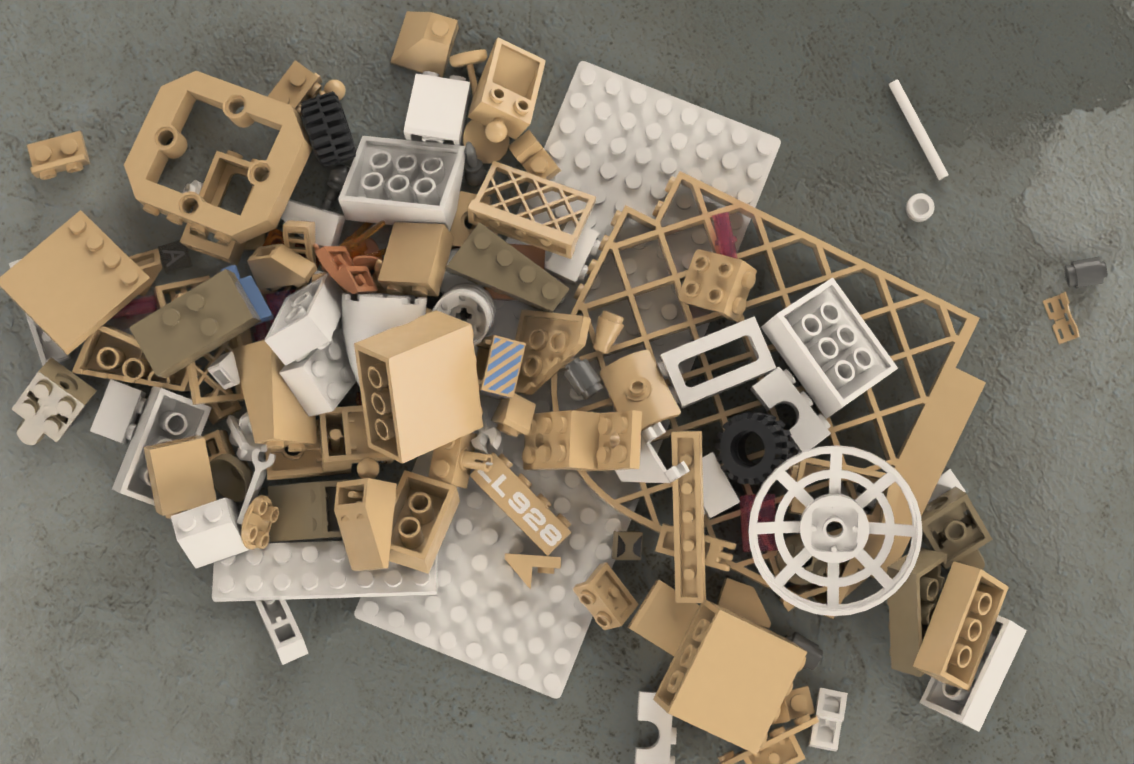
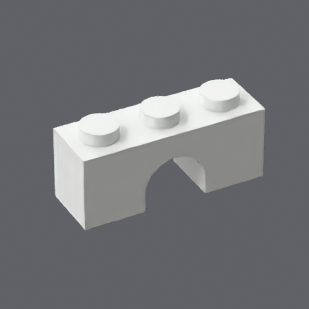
[750,367,831,453]
[635,691,677,764]

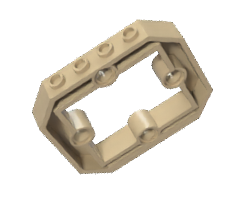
[124,71,313,244]

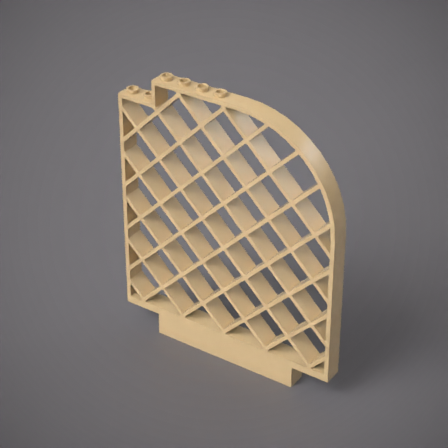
[551,171,986,619]

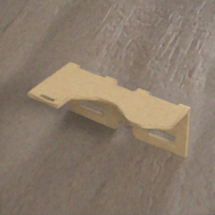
[1043,292,1080,344]

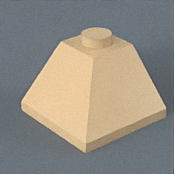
[391,11,459,78]

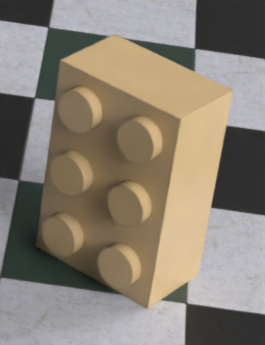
[389,470,460,574]

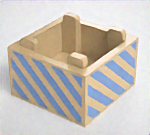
[475,335,526,400]

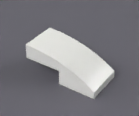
[808,688,848,752]

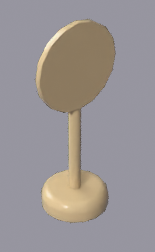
[449,49,509,164]

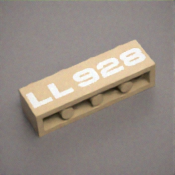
[469,452,572,556]

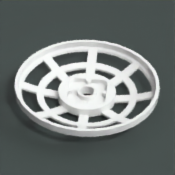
[748,445,922,616]

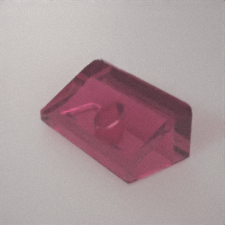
[740,494,778,552]

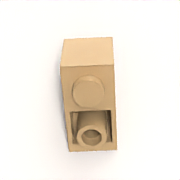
[247,244,317,290]
[491,393,536,437]
[716,578,771,628]

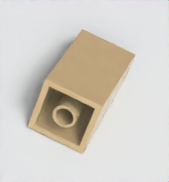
[234,340,317,452]
[627,580,700,656]

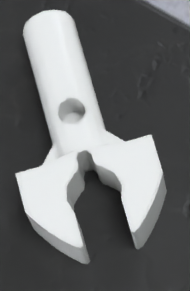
[471,414,502,454]

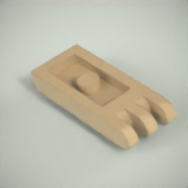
[655,523,737,571]

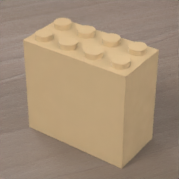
[354,310,483,464]
[653,600,807,754]

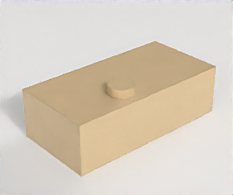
[913,561,1009,691]

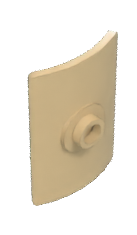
[599,350,681,432]

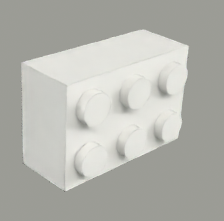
[265,273,344,366]
[279,317,356,417]

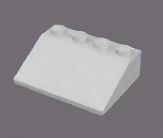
[338,136,466,231]
[761,278,898,419]

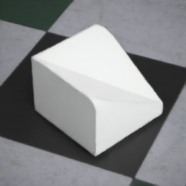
[207,351,240,390]

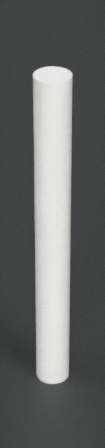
[888,79,949,180]

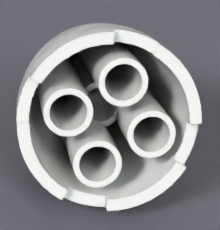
[342,292,427,387]

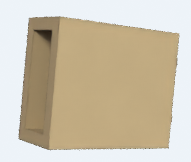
[378,222,454,298]
[143,435,217,518]

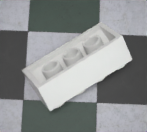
[112,386,212,506]
[919,615,1027,732]

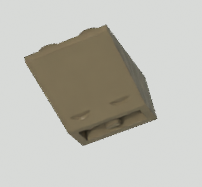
[268,480,350,542]

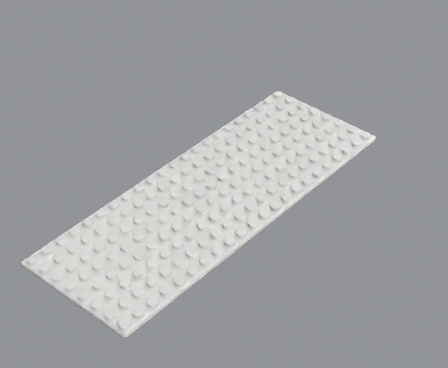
[354,61,781,699]

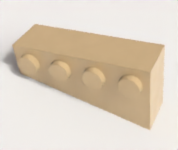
[72,323,202,391]

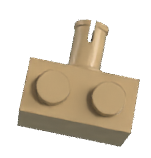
[428,432,493,489]

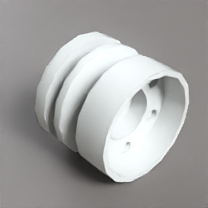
[433,282,496,346]

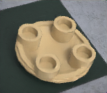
[241,495,279,549]

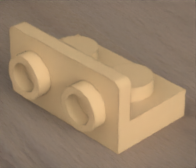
[268,60,322,117]
[27,131,90,180]
[573,562,639,630]

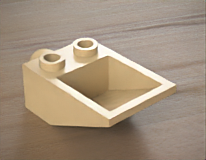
[468,37,546,143]
[334,458,397,571]

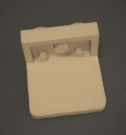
[678,249,757,322]

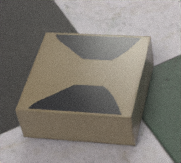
[612,531,643,560]

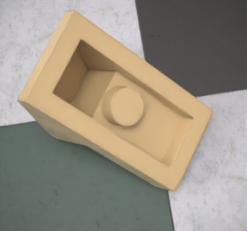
[508,130,561,188]
[505,553,561,589]
[771,686,815,725]

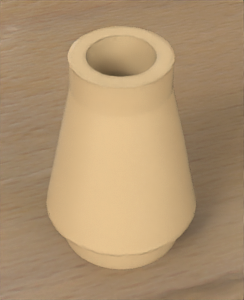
[593,310,625,354]

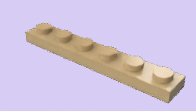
[671,431,706,603]

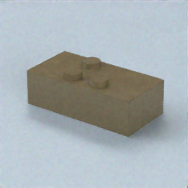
[129,269,261,378]

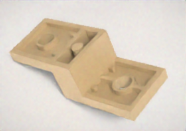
[265,405,394,480]
[522,410,642,471]

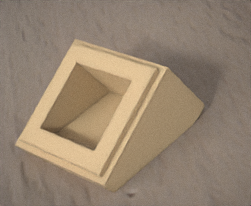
[204,387,242,424]

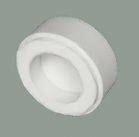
[906,193,934,222]

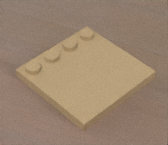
[0,210,153,355]

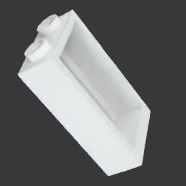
[657,316,776,409]

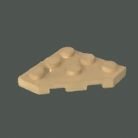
[515,310,591,395]

